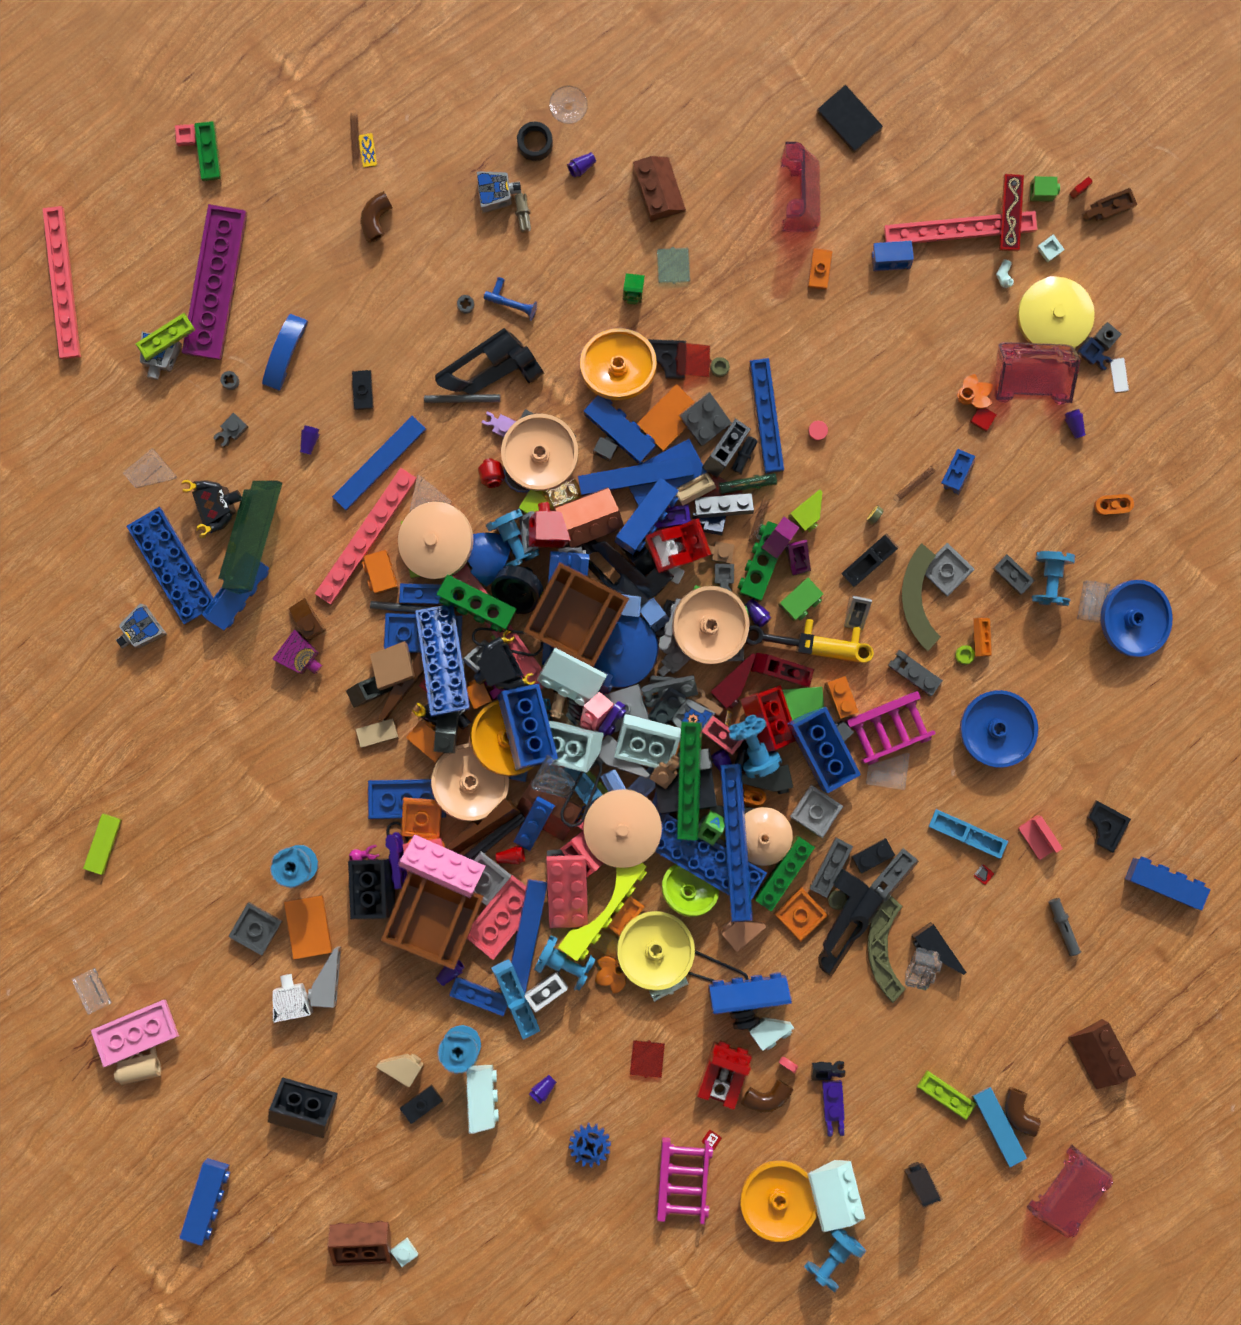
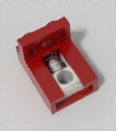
[646,518,712,573]
[696,1040,752,1109]

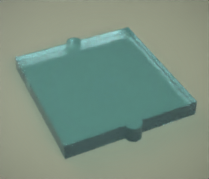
[657,247,690,284]

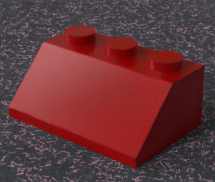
[740,685,796,752]

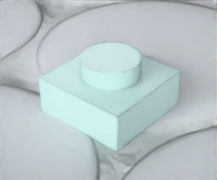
[1036,235,1065,262]
[391,1238,418,1267]

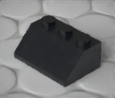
[348,858,395,919]
[268,1077,338,1138]

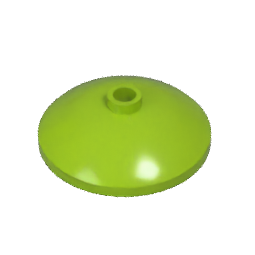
[662,864,719,917]

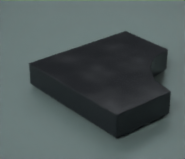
[648,339,686,380]
[1087,800,1131,853]

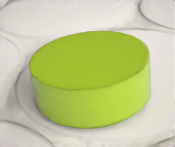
[955,645,975,665]

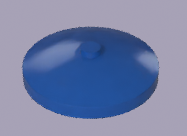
[1101,580,1173,657]
[593,615,658,687]
[960,690,1038,767]

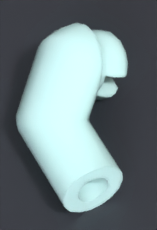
[997,259,1014,288]

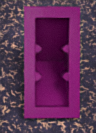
[761,517,800,559]
[785,540,811,575]

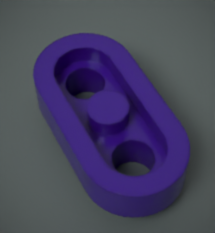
[598,701,626,737]

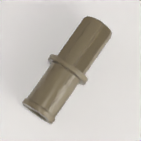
[515,193,531,233]

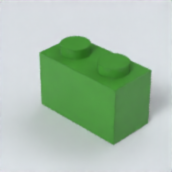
[778,577,823,621]

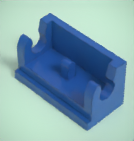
[872,241,914,271]
[941,449,975,495]

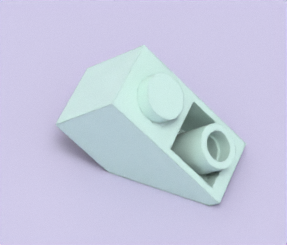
[748,1017,794,1051]

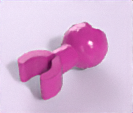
[349,845,379,860]

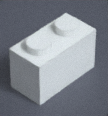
[524,971,568,1012]

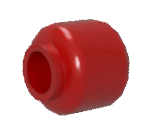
[478,458,505,488]

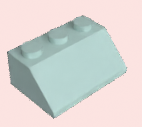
[536,648,607,706]
[614,714,681,768]
[548,721,604,772]
[467,1065,499,1133]
[808,1160,865,1232]

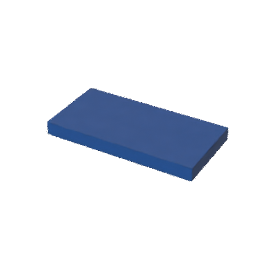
[629,439,707,506]
[384,613,463,653]
[368,779,446,819]

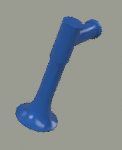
[484,277,537,321]

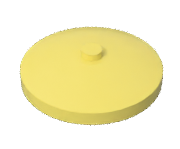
[1017,277,1095,353]
[617,911,695,990]

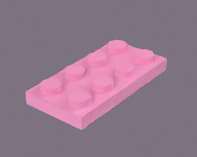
[398,835,485,898]
[91,1000,179,1067]

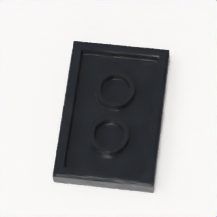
[817,84,883,153]
[655,768,717,815]

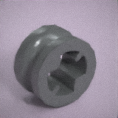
[457,295,474,313]
[220,371,239,390]

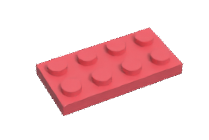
[547,855,588,928]
[467,875,526,960]

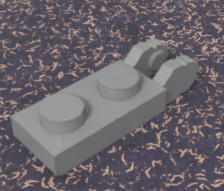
[659,598,681,654]

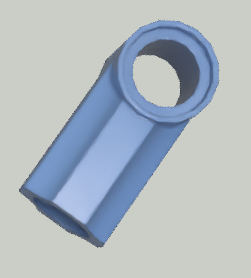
[600,769,626,792]

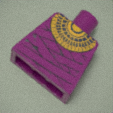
[272,630,322,674]

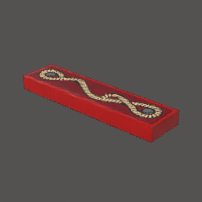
[999,174,1024,252]

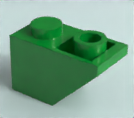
[623,273,645,305]

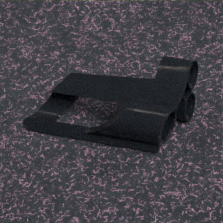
[435,328,544,395]
[573,539,674,605]
[818,868,884,975]

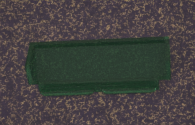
[218,481,282,594]

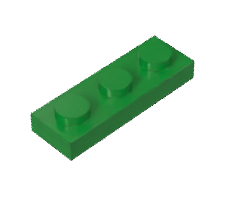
[194,121,222,181]

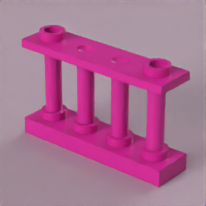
[845,691,936,765]
[657,1137,713,1224]

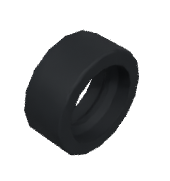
[517,121,553,161]

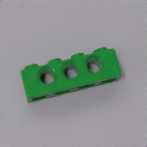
[737,521,778,602]
[436,574,517,633]
[753,835,815,912]

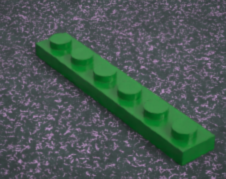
[677,722,702,840]

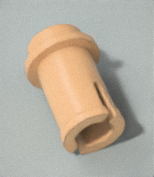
[549,693,566,719]

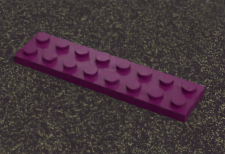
[182,204,247,360]

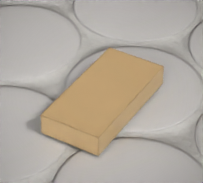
[676,472,716,506]
[356,719,399,748]

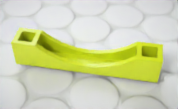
[558,863,647,962]

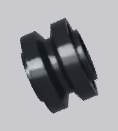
[730,1008,760,1030]

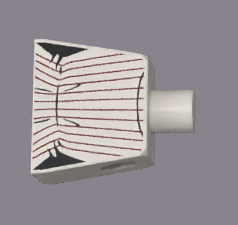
[273,974,313,1022]

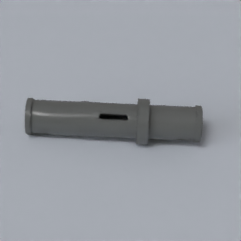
[1048,898,1081,956]

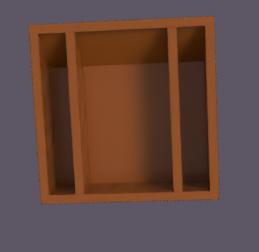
[524,562,629,667]
[381,871,484,970]

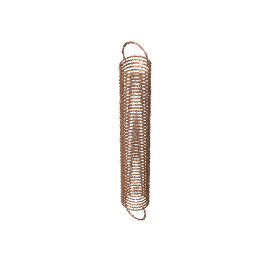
[350,109,360,164]
[894,464,939,501]
[748,496,769,548]

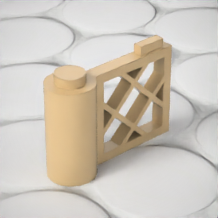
[114,1047,161,1085]

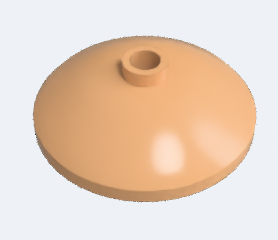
[745,807,793,866]

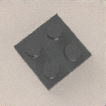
[678,392,732,446]
[228,902,282,956]

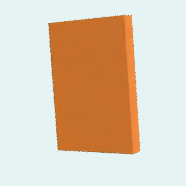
[637,384,695,451]
[284,895,333,959]

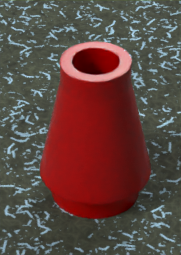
[496,846,525,865]

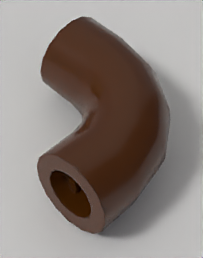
[360,191,393,243]
[741,1079,794,1113]
[1004,1087,1040,1137]

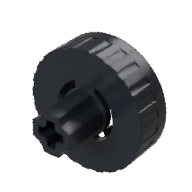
[491,566,543,614]

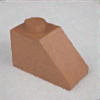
[721,920,766,952]

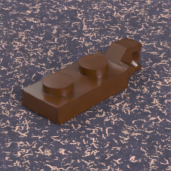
[1082,188,1138,222]

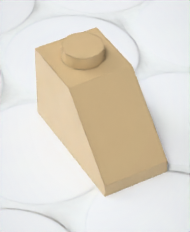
[376,1054,424,1087]

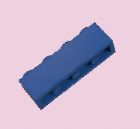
[583,395,656,464]
[615,478,679,555]
[202,552,269,631]
[1125,856,1211,911]
[179,1158,230,1246]

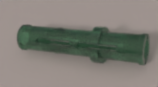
[718,473,777,495]

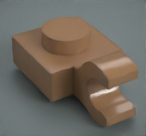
[708,541,734,564]
[691,688,723,716]
[650,754,680,789]

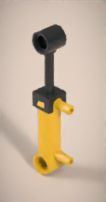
[745,619,874,663]

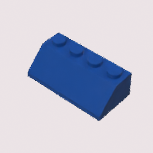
[497,684,558,770]
[787,707,861,793]
[709,972,792,1014]

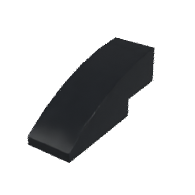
[841,533,899,587]

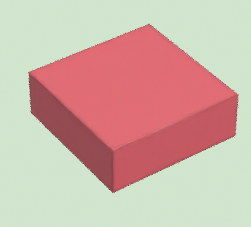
[175,124,197,146]

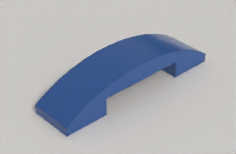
[262,314,308,391]

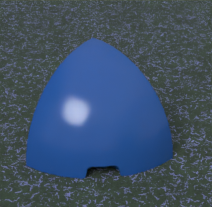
[467,533,511,587]

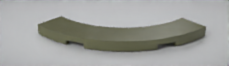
[902,543,941,651]
[867,896,906,1003]

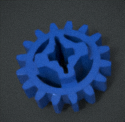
[569,1123,611,1167]

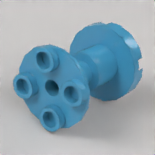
[486,509,540,567]
[1031,551,1075,606]
[728,715,782,778]
[271,845,318,887]
[534,935,595,991]
[438,1025,481,1073]
[804,1228,866,1292]

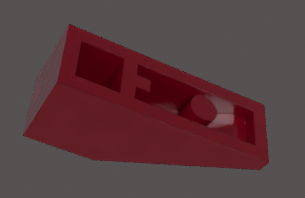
[710,653,756,709]
[751,653,814,688]

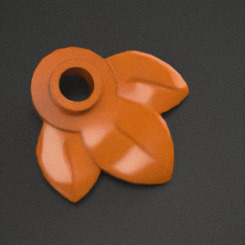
[957,374,993,409]
[595,956,627,994]

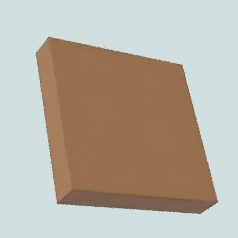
[370,641,415,691]

